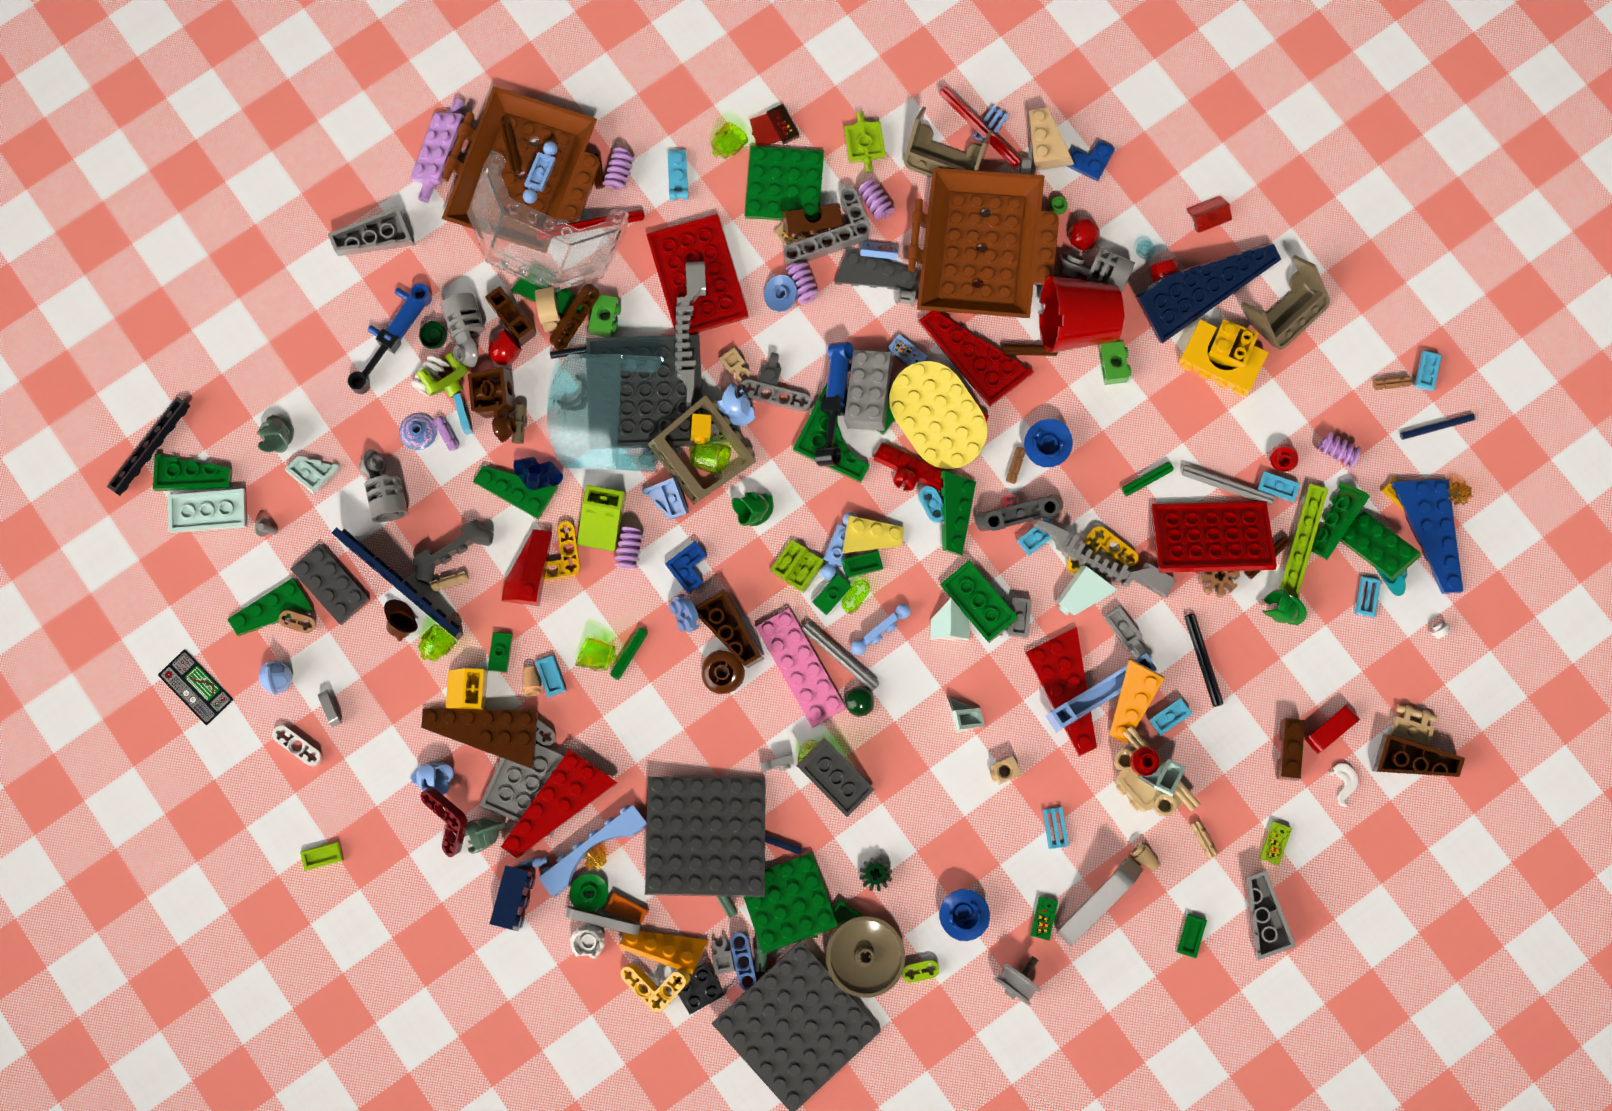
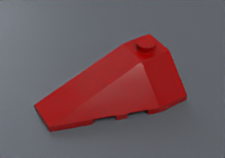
[501,529,553,607]

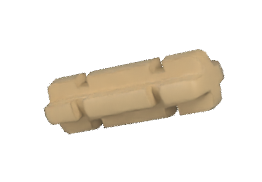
[430,571,468,592]
[1191,821,1218,858]

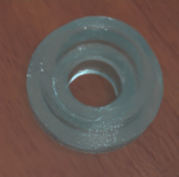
[1136,240,1155,259]

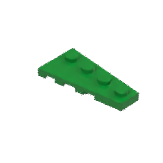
[511,263,592,316]
[153,454,231,491]
[473,466,558,520]
[941,471,976,555]

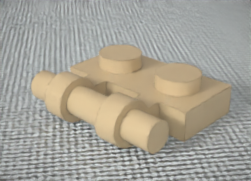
[1390,704,1437,747]

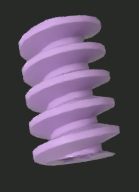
[603,148,635,189]
[857,178,896,220]
[786,262,819,304]
[1317,432,1361,470]
[614,527,644,569]

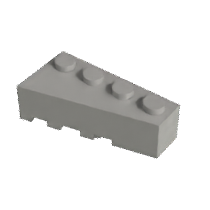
[328,206,415,256]
[1246,870,1296,960]

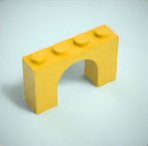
[1178,320,1269,396]

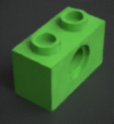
[588,294,622,337]
[1099,341,1131,385]

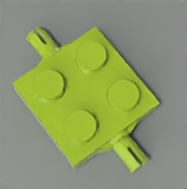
[844,111,886,173]

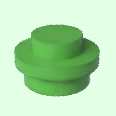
[1049,196,1068,215]

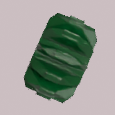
[859,858,892,892]

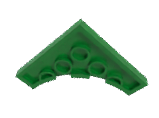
[793,383,869,483]

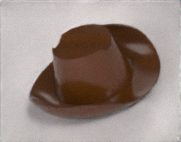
[702,650,745,694]

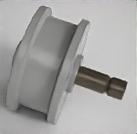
[993,956,1041,1006]

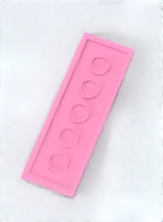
[756,608,846,728]

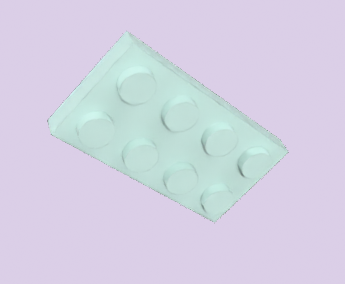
[168,489,247,533]

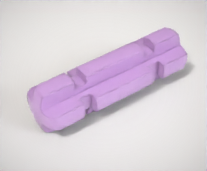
[434,416,459,451]

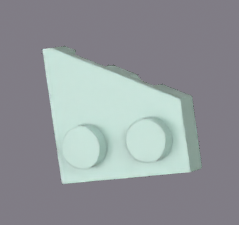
[285,456,339,494]

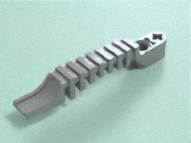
[675,261,706,407]
[1033,520,1176,598]

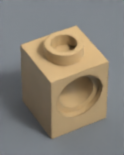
[989,756,1021,785]

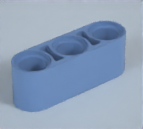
[731,933,757,991]

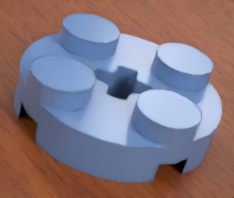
[669,594,699,632]

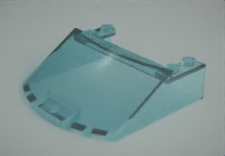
[547,354,664,473]

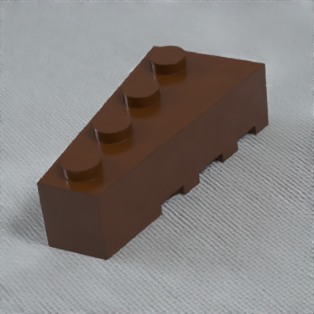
[695,590,765,668]
[1372,734,1465,777]

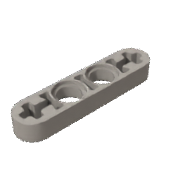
[739,379,811,412]
[566,906,641,934]

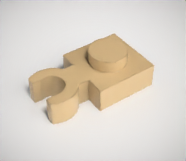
[719,348,750,383]

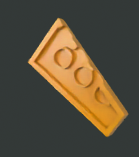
[1109,658,1165,744]
[619,931,708,974]

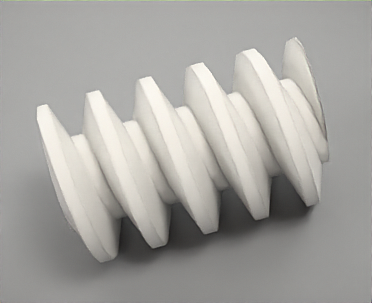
[411,355,450,397]

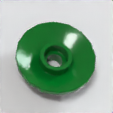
[569,873,609,913]

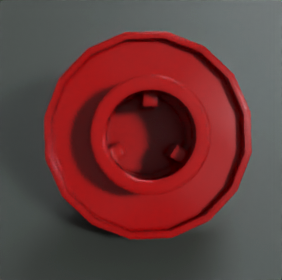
[1270,444,1299,472]
[1130,747,1160,776]

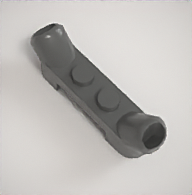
[976,494,1063,531]
[412,520,494,584]

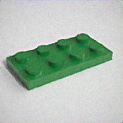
[1340,511,1421,581]
[940,560,1019,643]

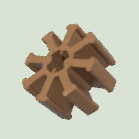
[1198,571,1240,598]

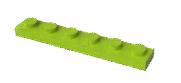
[1279,484,1328,598]

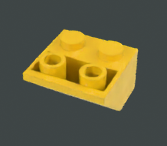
[1208,319,1259,367]
[446,668,488,710]

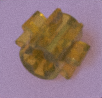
[1447,481,1473,505]
[584,847,607,871]

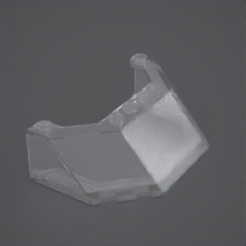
[467,150,629,293]

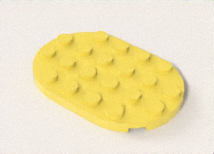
[889,361,987,469]

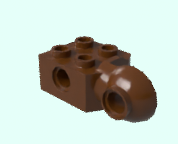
[468,367,516,443]

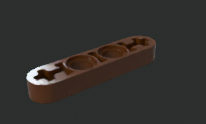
[550,284,600,350]

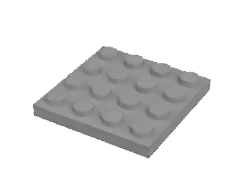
[480,744,564,837]

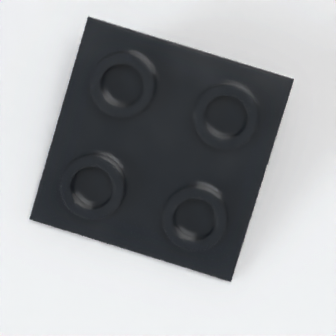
[675,963,724,1015]

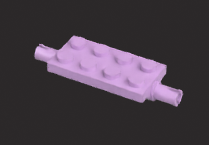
[410,98,465,203]

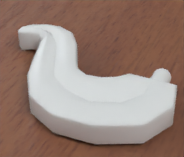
[1329,763,1358,807]

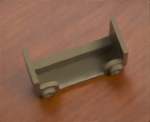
[904,106,993,177]
[1241,255,1330,350]

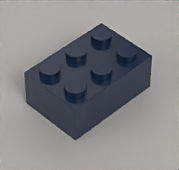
[489,865,535,931]

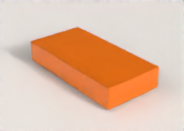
[604,892,649,924]

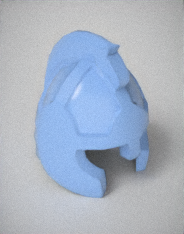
[716,383,756,426]
[259,660,293,695]
[410,761,454,796]

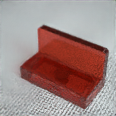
[1187,196,1232,233]

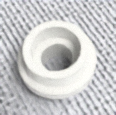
[1430,622,1450,639]

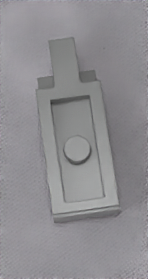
[1103,606,1147,657]

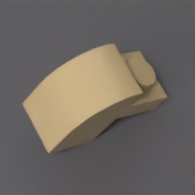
[535,287,561,333]

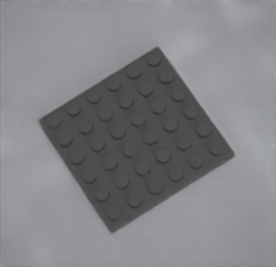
[586,335,704,449]
[645,776,766,897]
[711,941,881,1111]

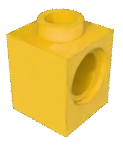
[690,414,711,444]

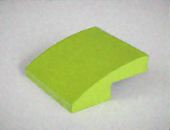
[770,539,825,594]

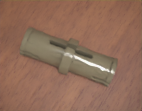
[512,404,527,444]

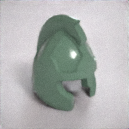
[257,414,293,453]
[464,818,506,854]

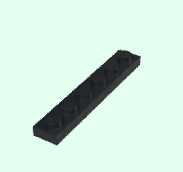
[107,397,190,496]

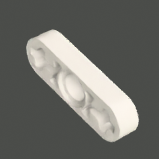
[272,726,323,767]

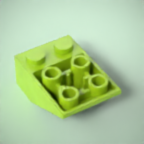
[577,485,626,552]

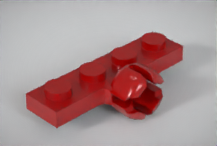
[873,442,944,491]

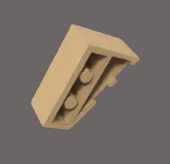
[1029,108,1074,170]

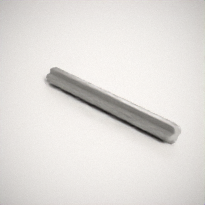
[1182,465,1274,505]
[802,622,879,691]

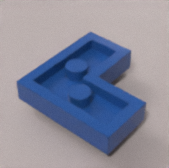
[1066,141,1115,182]
[665,541,707,595]

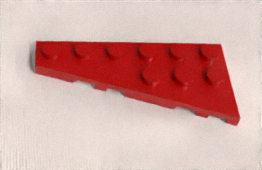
[918,311,1034,407]
[1025,627,1097,757]
[501,749,618,859]

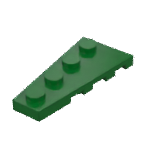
[1311,481,1370,560]
[227,578,314,636]

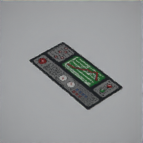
[158,649,233,725]

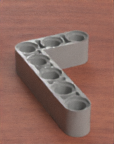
[784,187,871,266]
[1056,856,1144,946]

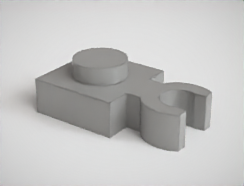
[760,755,794,772]
[712,938,736,976]

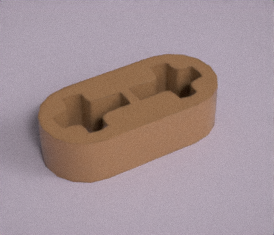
[279,609,316,633]

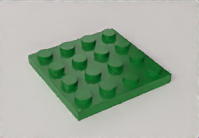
[745,146,824,222]
[744,853,838,954]

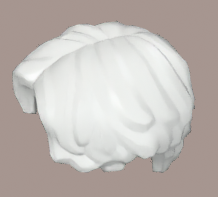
[570,924,606,959]

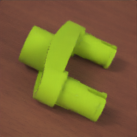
[416,351,469,398]

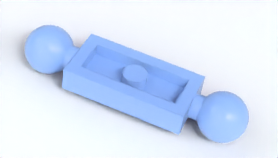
[523,141,558,204]
[821,512,857,580]
[851,604,911,655]

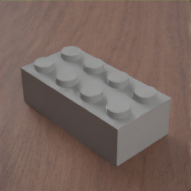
[844,350,894,431]

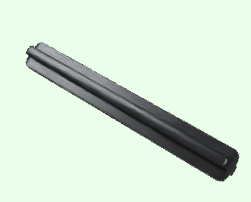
[1185,614,1224,707]

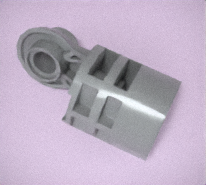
[1060,248,1135,293]
[440,293,486,368]
[359,450,408,522]

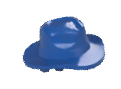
[1024,419,1073,467]
[939,889,990,941]

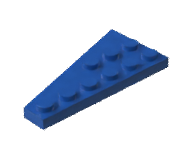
[1391,479,1463,594]

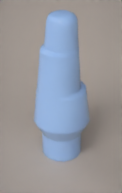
[519,856,549,868]

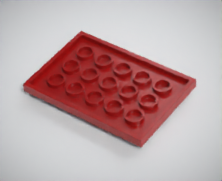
[646,214,749,335]
[1151,501,1277,573]

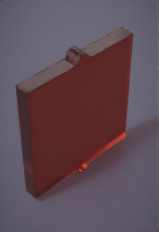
[750,109,788,147]

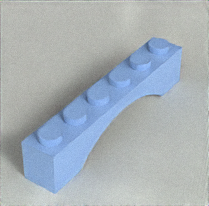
[1046,653,1157,733]
[538,805,647,898]

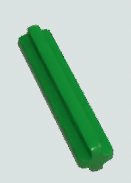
[1121,462,1174,496]
[610,628,648,680]

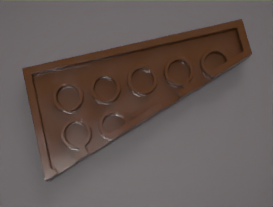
[421,708,538,770]

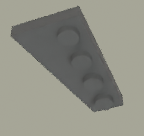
[835,249,918,291]

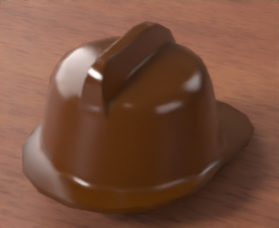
[384,599,418,641]

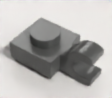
[758,352,781,386]

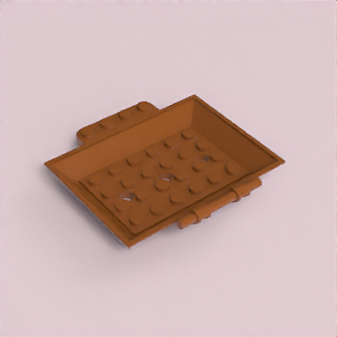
[441,86,600,253]
[907,168,1059,318]

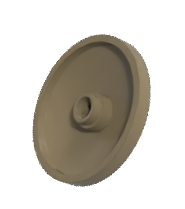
[825,916,905,998]

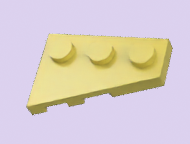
[842,516,904,554]

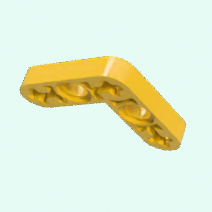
[544,521,581,582]
[1066,526,1138,574]
[620,963,690,1012]

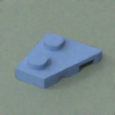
[642,477,689,520]

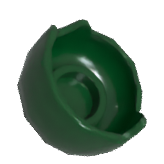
[419,321,448,349]
[845,686,874,717]

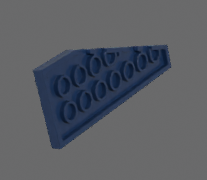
[1136,243,1281,343]
[332,527,463,640]

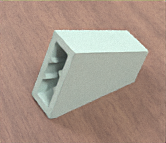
[1055,565,1117,615]

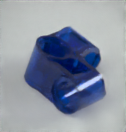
[513,456,563,490]

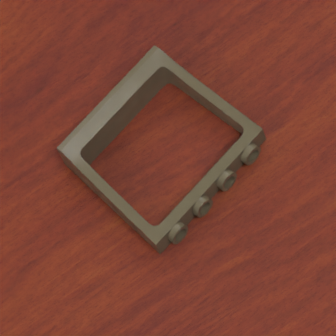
[647,395,757,505]

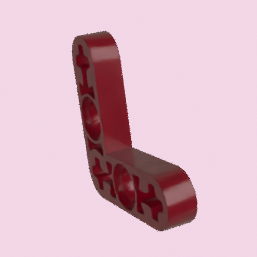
[420,787,468,857]

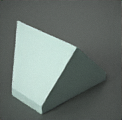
[930,598,969,640]
[946,696,985,733]
[1137,759,1186,796]

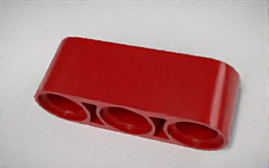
[1304,704,1360,755]

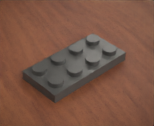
[291,544,370,625]
[796,738,874,817]

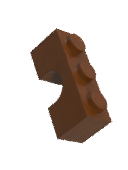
[782,203,843,237]
[485,286,536,346]
[1276,718,1305,781]

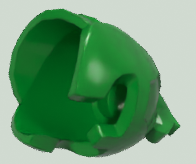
[732,492,774,526]
[1262,588,1307,626]

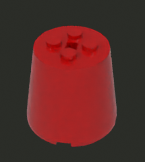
[1039,276,1125,353]

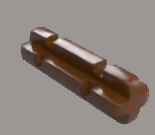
[593,153,605,189]

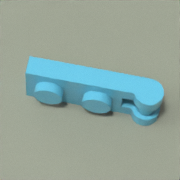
[668,150,689,201]

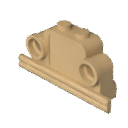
[1114,726,1200,816]

